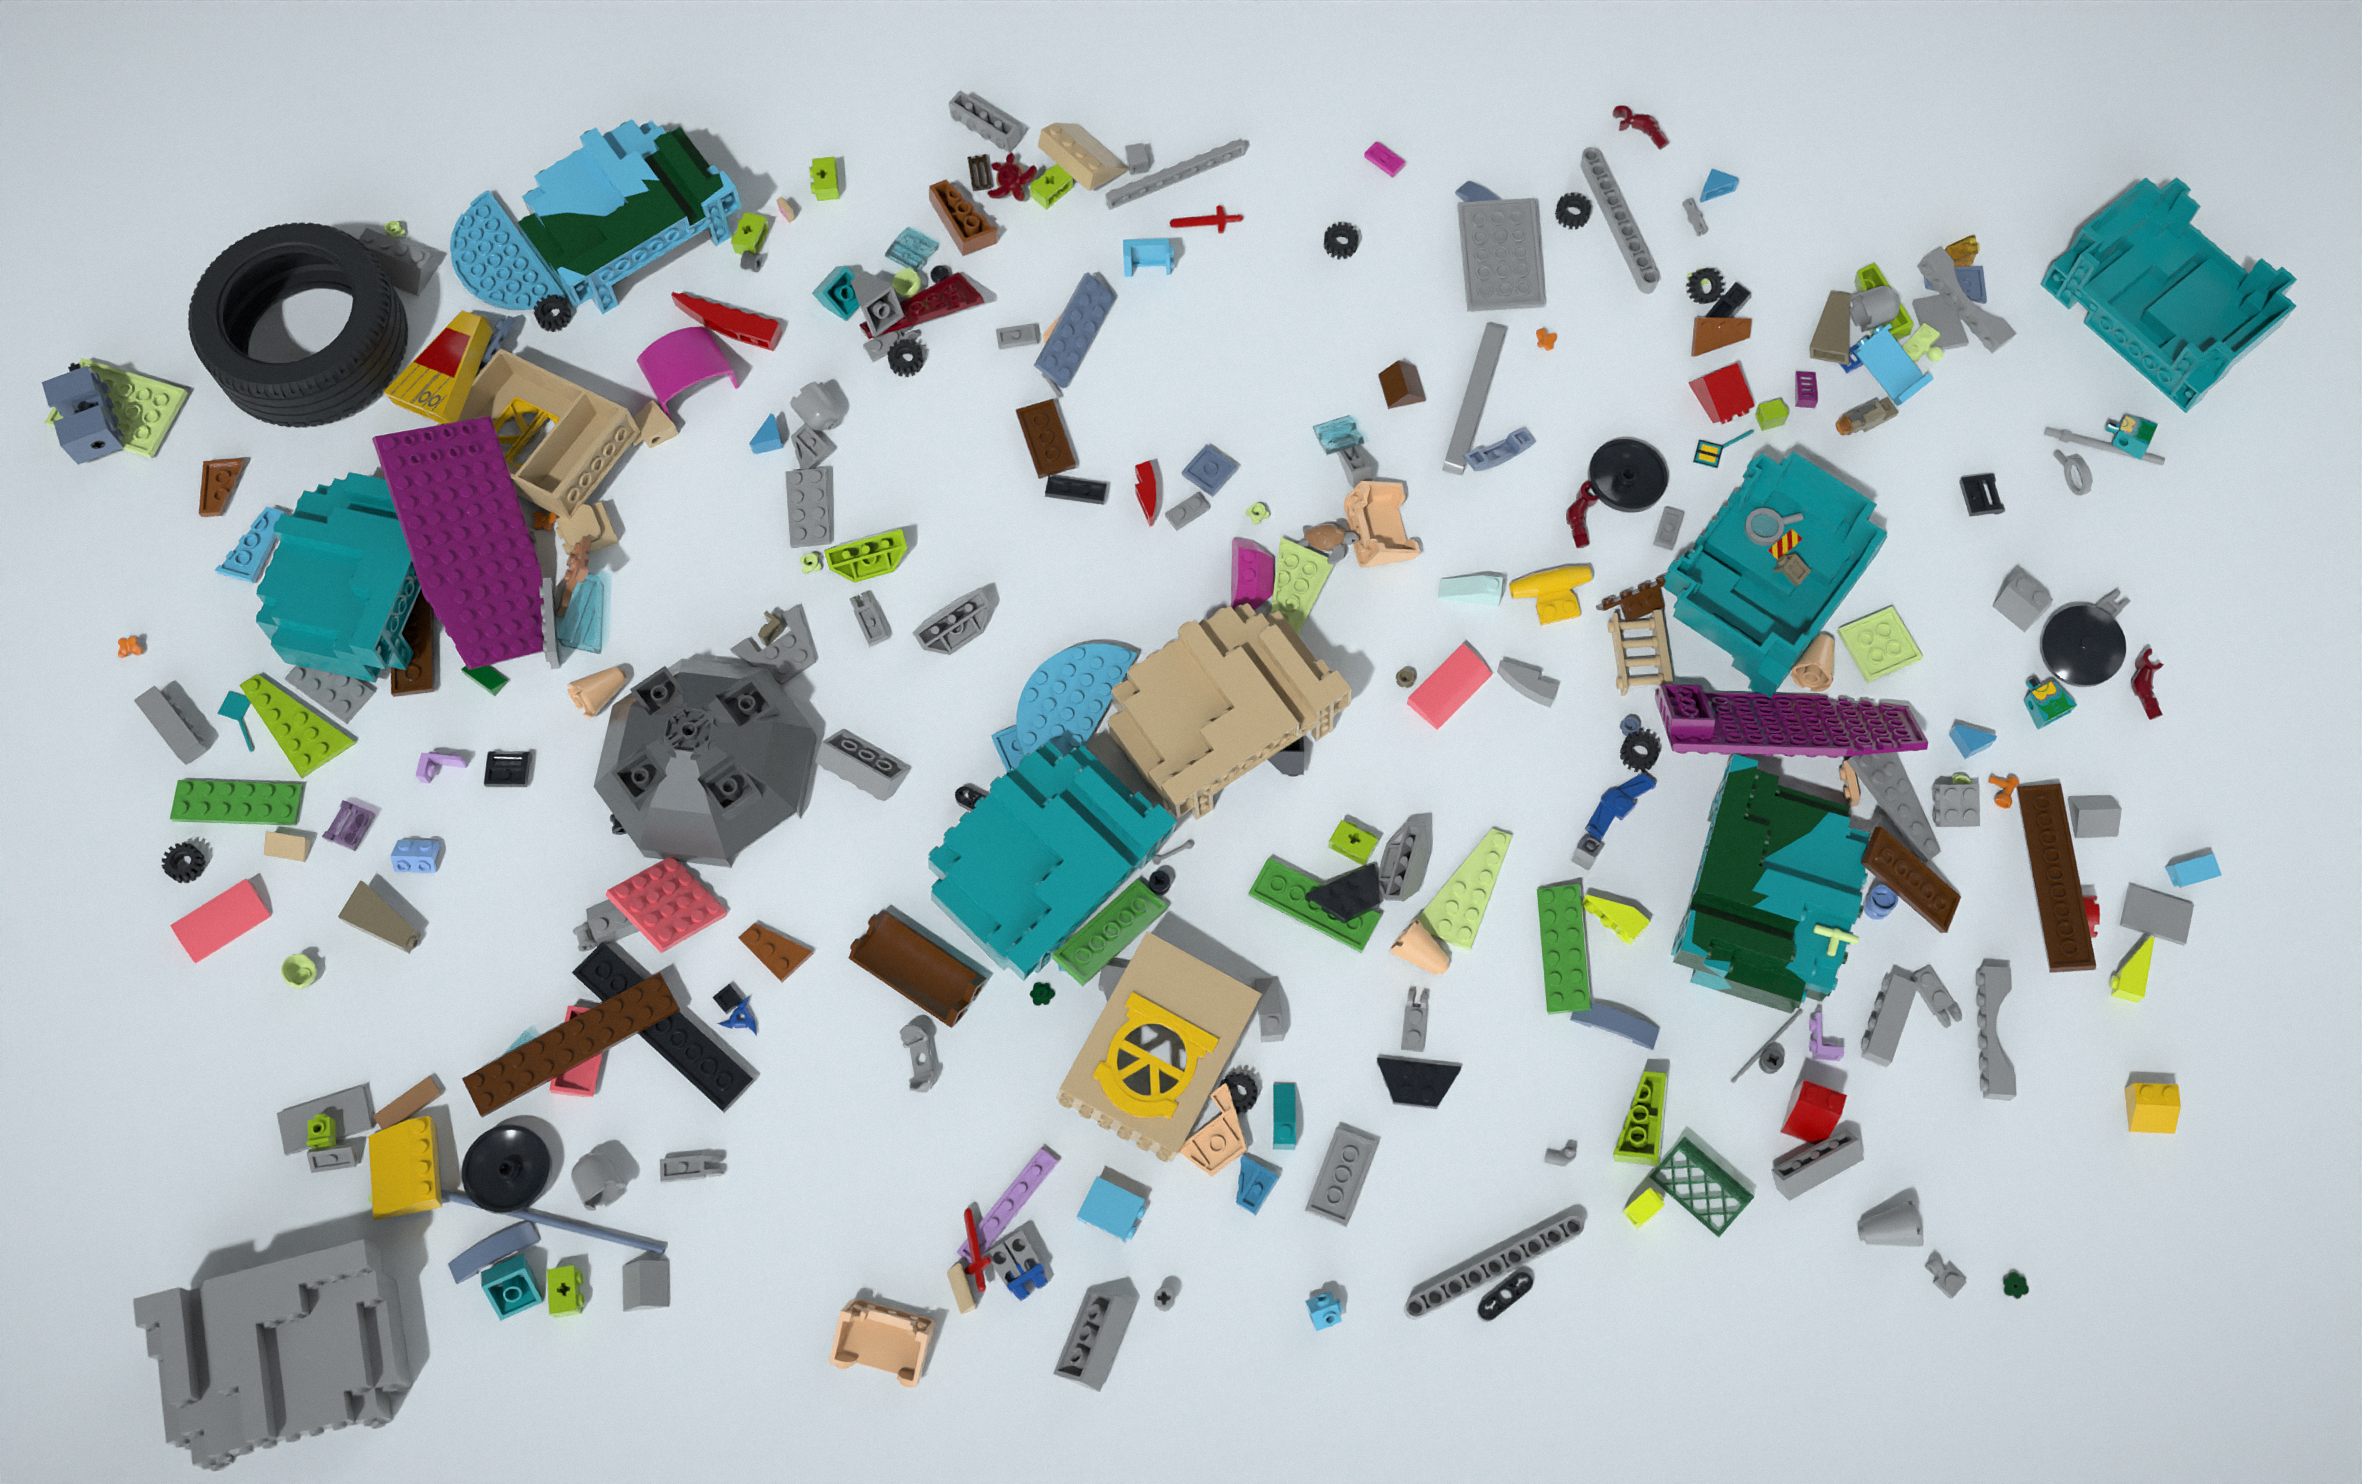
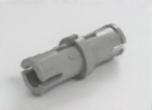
[1682,198,1708,236]

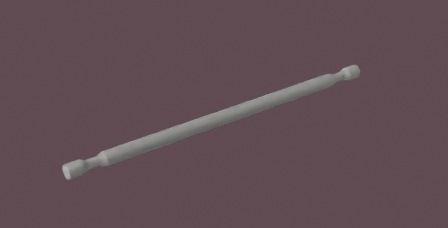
[1731,1009,1803,1083]

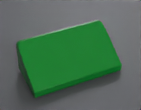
[461,666,508,696]

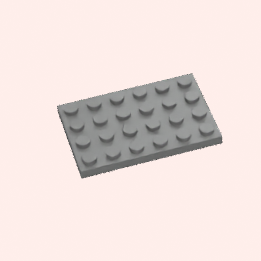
[1457,198,1545,312]

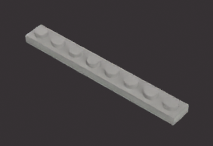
[1105,139,1245,210]

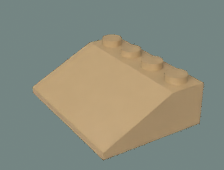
[1037,123,1129,191]

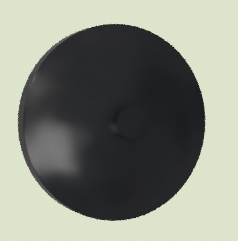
[1587,439,1668,513]
[2040,606,2126,687]
[461,1125,552,1215]

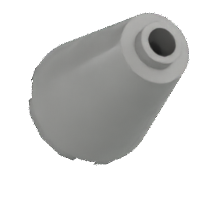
[1857,1201,1924,1247]

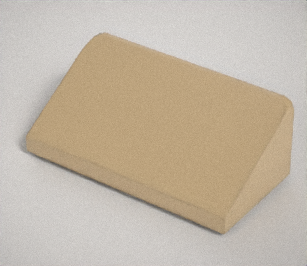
[264,831,311,862]
[947,1263,977,1314]

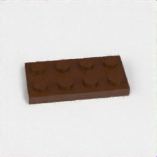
[1015,399,1076,479]

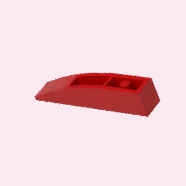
[671,292,782,351]

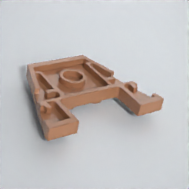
[556,536,591,618]

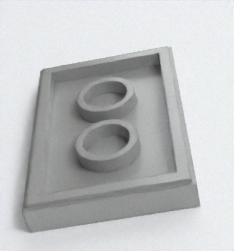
[1912,295,1969,350]
[2120,885,2194,946]

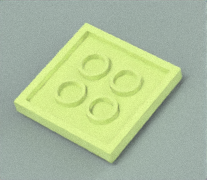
[1837,606,1923,683]

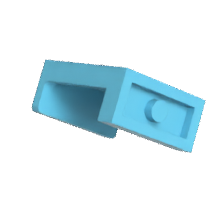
[1123,238,1174,277]
[1077,1176,1147,1243]

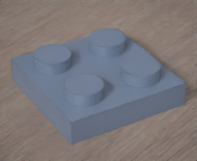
[1182,444,1237,497]

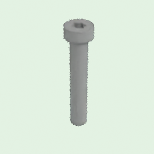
[1041,373,1063,399]

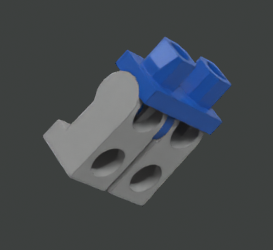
[985,1230,1048,1302]

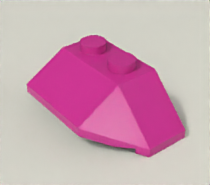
[1231,538,1273,611]

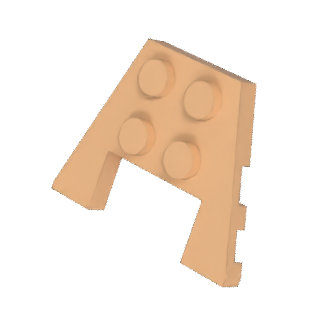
[1179,1083,1248,1176]

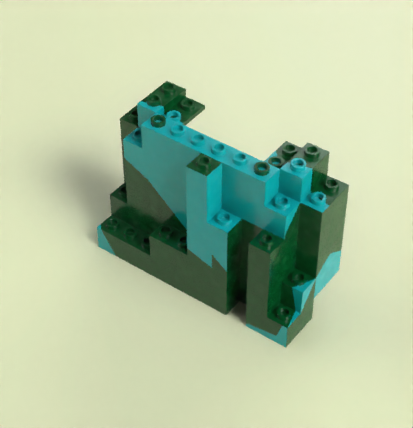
[1670,754,1870,1014]

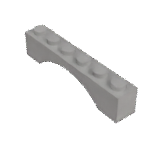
[1917,246,2017,354]
[1976,966,2017,1101]

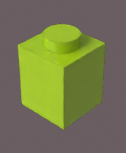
[1755,399,1789,431]

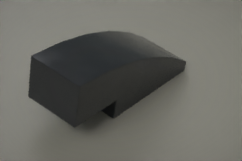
[1704,282,1751,317]

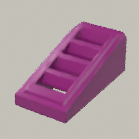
[1795,371,1818,408]

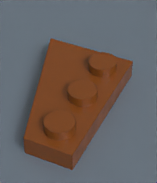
[1691,317,1752,357]
[199,458,245,517]
[738,923,814,983]

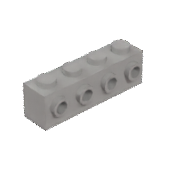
[949,90,1020,152]
[134,685,207,765]
[1860,974,1919,1067]
[1771,1129,1864,1201]

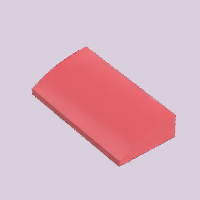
[1407,643,1492,730]
[170,879,271,963]
[549,1005,603,1097]

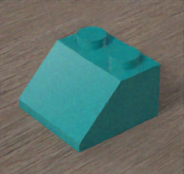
[812,266,860,321]
[481,1253,543,1321]

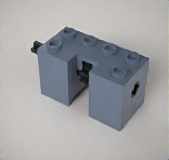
[42,363,124,465]

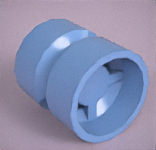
[1863,885,1898,920]

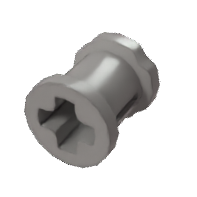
[573,924,597,952]
[1154,1288,1174,1312]

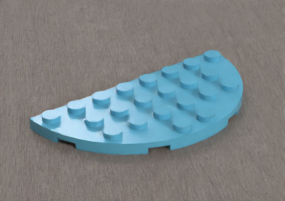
[450,190,566,310]
[1016,643,1137,756]

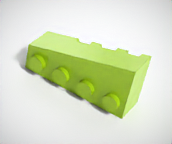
[1854,262,1914,341]
[1613,1071,1667,1166]

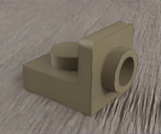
[1773,554,1811,586]
[758,611,784,647]

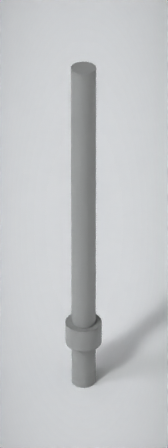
[2044,427,2165,465]

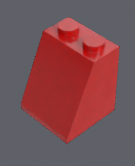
[1688,363,1755,425]
[1780,1080,1847,1145]

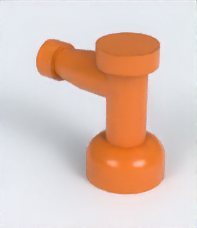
[1988,775,2020,809]

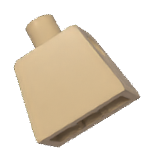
[631,400,678,448]

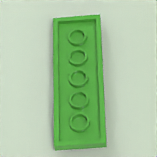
[170,780,303,826]
[1248,858,1381,953]
[1052,878,1168,986]
[1537,884,1591,1015]

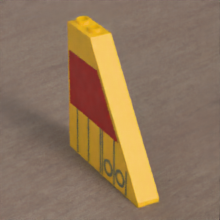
[383,310,493,424]

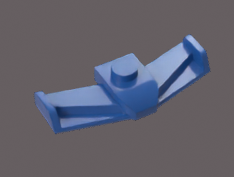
[1585,773,1656,842]

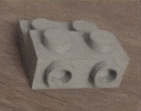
[1932,784,1980,827]

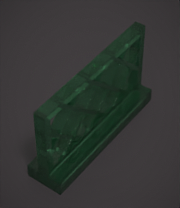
[1649,1136,1754,1238]

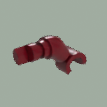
[1612,105,1670,150]
[1566,481,1599,548]
[2132,648,2164,720]

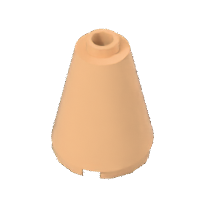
[1791,635,1835,692]
[567,667,627,719]
[1389,918,1450,975]

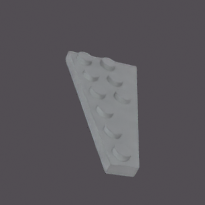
[1847,752,1941,863]

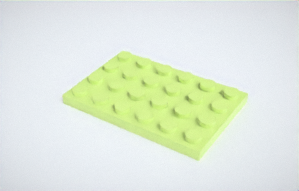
[45,358,188,458]

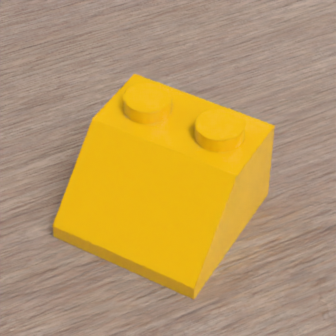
[2125,1083,2181,1134]

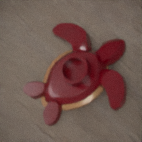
[987,152,1037,202]

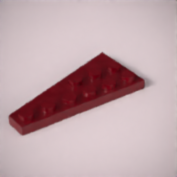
[859,272,985,339]

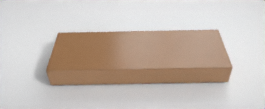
[373,1076,442,1130]

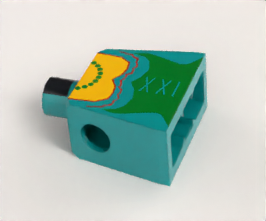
[2105,415,2158,460]
[2024,677,2077,730]

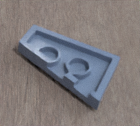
[1924,266,1987,304]
[479,316,515,369]

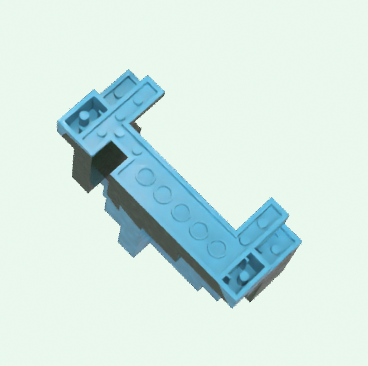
[517,119,742,315]

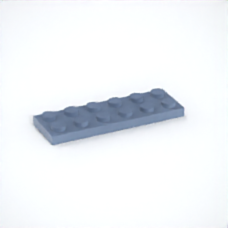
[1033,272,1116,389]

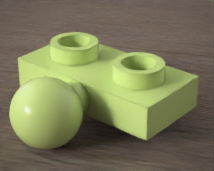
[1902,323,1944,364]

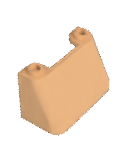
[1344,481,1420,567]
[829,1299,936,1387]

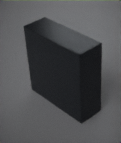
[712,984,743,1015]

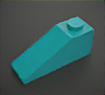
[1273,1084,1296,1150]

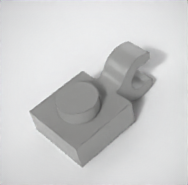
[1924,1258,1967,1299]

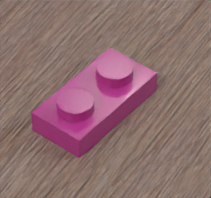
[1364,141,1405,178]

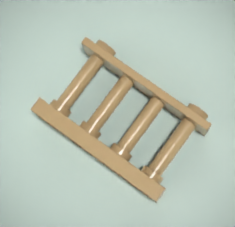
[1608,610,1673,696]

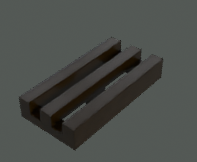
[967,154,991,191]

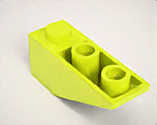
[1582,895,1650,945]

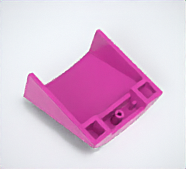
[636,327,739,420]

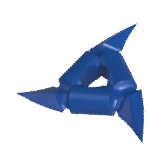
[717,995,757,1036]

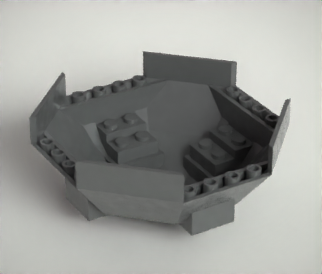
[593,659,817,868]

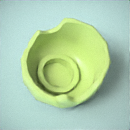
[891,268,921,299]
[281,954,317,989]

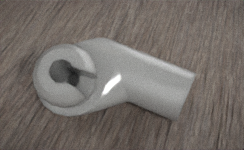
[1544,1145,1576,1166]

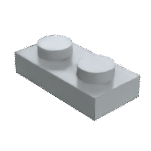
[996,323,1037,349]
[1165,493,1209,531]
[1653,507,1684,551]
[307,1143,358,1173]

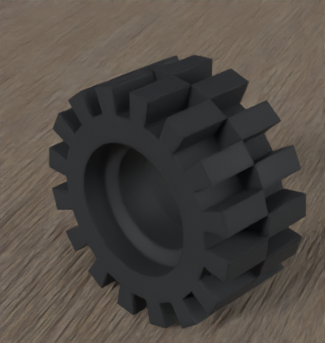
[1555,192,1591,230]
[1324,222,1358,259]
[1686,268,1725,304]
[533,294,572,332]
[887,339,924,377]
[1620,732,1660,772]
[161,842,206,883]
[1219,1072,1258,1114]

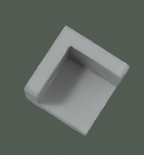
[1125,143,1148,175]

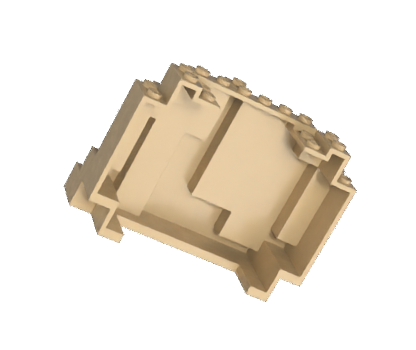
[1107,603,1352,820]

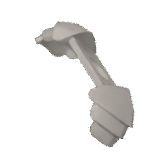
[900,1025,934,1092]

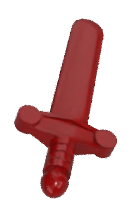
[1169,205,1243,234]
[964,1208,991,1292]

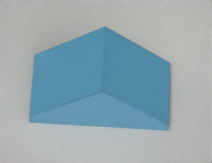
[1700,169,1739,203]
[749,413,783,454]
[1949,724,1997,759]

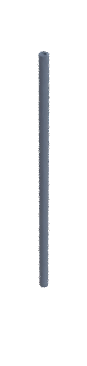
[441,1189,665,1255]

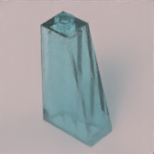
[557,573,604,654]

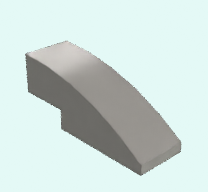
[1497,660,1557,708]

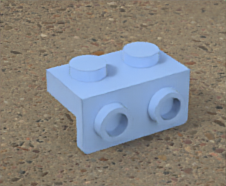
[390,840,441,873]

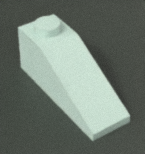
[1438,575,1503,606]

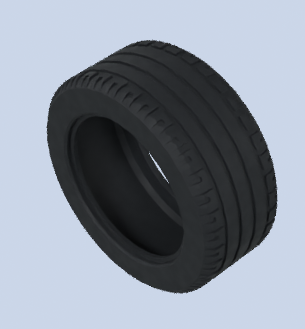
[188,222,408,428]

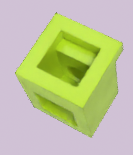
[306,1114,336,1149]

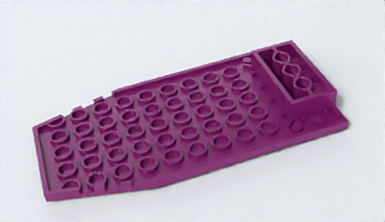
[372,416,544,670]
[1654,684,1928,758]

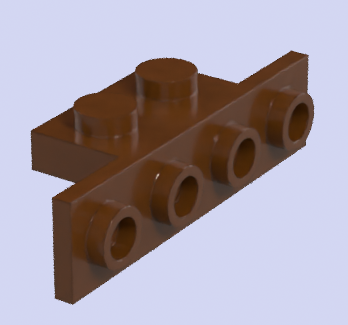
[1596,574,1666,622]

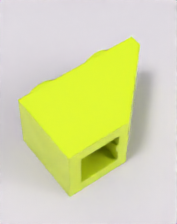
[1623,1188,1665,1230]

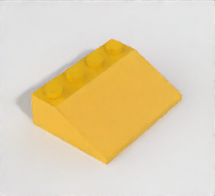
[368,1116,442,1221]

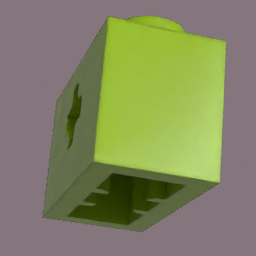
[809,156,840,201]
[1030,164,1074,210]
[731,212,769,255]
[1328,820,1378,867]
[547,1265,585,1318]

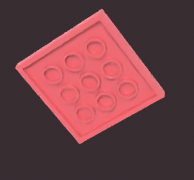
[605,857,727,953]

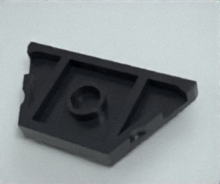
[1305,863,1381,923]
[1376,1057,1461,1109]

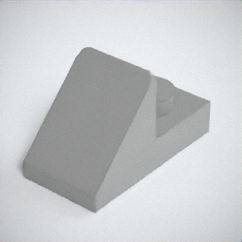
[1571,834,1605,870]

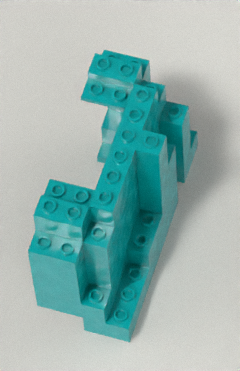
[2040,177,2297,413]
[1663,452,1888,699]
[256,472,421,683]
[928,742,1177,981]

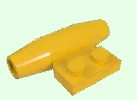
[1509,566,1592,626]

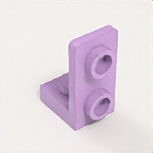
[415,751,467,784]
[1809,1012,1844,1061]

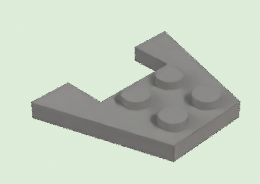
[730,605,816,685]

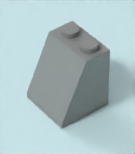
[851,271,904,337]
[1993,573,2053,633]

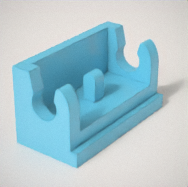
[2165,853,2222,888]

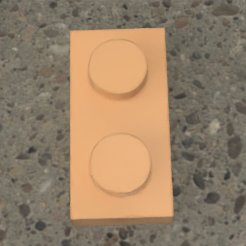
[1839,760,1860,807]

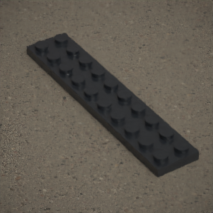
[572,942,755,1113]

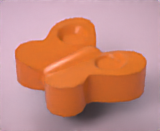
[1536,328,1557,351]
[534,511,558,532]
[117,636,144,658]

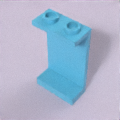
[1853,323,1934,406]

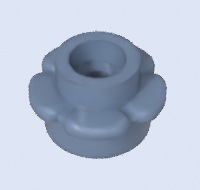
[1620,717,1640,736]

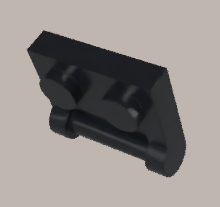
[1959,474,2005,517]
[484,751,532,787]

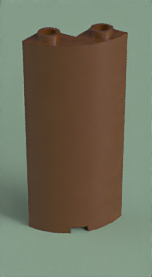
[849,910,987,1028]

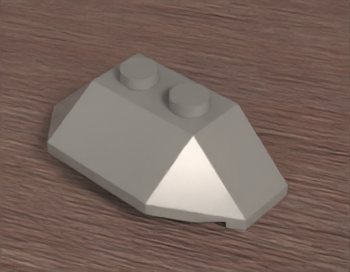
[912,588,991,655]
[1377,821,1430,902]

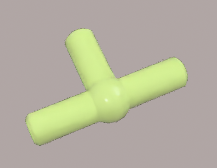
[1813,924,1859,956]

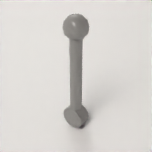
[1152,841,1193,865]

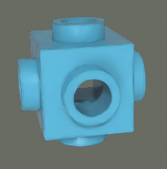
[1305,1291,1343,1331]

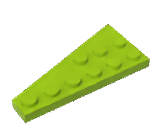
[239,674,356,778]

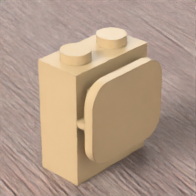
[556,501,619,555]

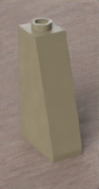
[1809,291,1850,365]
[338,880,421,954]

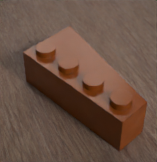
[929,180,997,256]

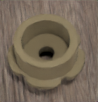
[1395,668,1416,688]

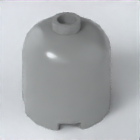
[1849,286,1901,332]
[790,381,840,431]
[571,1153,626,1211]

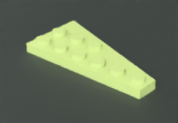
[1271,537,1334,635]
[1417,828,1512,951]

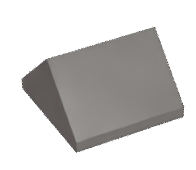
[2068,796,2122,838]
[622,1260,669,1312]

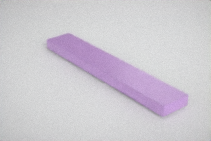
[957,1147,1059,1264]

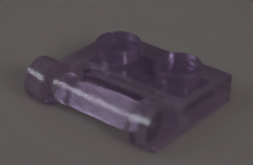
[322,800,376,851]

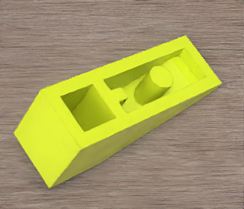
[2110,936,2155,1003]

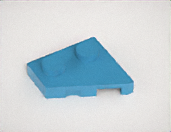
[1236,1155,1279,1216]

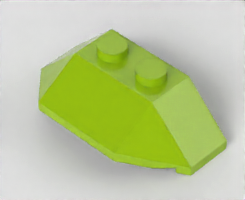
[824,529,907,583]

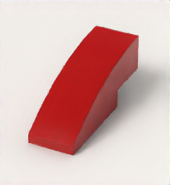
[1135,460,1157,526]

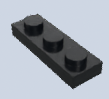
[1045,476,1107,505]

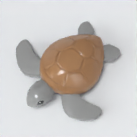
[1298,519,1359,564]

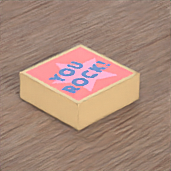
[776,196,795,223]

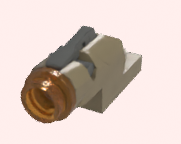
[1835,397,1899,436]

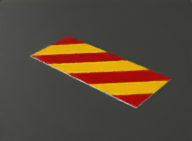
[1767,529,1803,560]

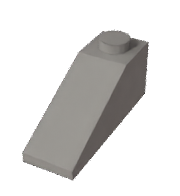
[1333,436,1372,489]
[1255,977,1283,1043]

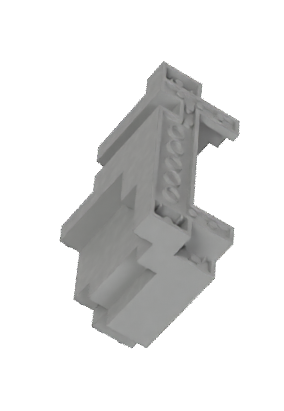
[133,1239,412,1471]

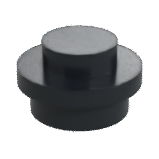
[930,265,950,283]

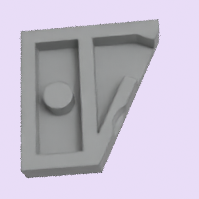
[791,423,832,470]

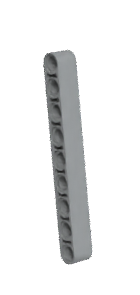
[1580,147,1659,294]
[1443,322,1506,476]
[1404,1215,1584,1320]

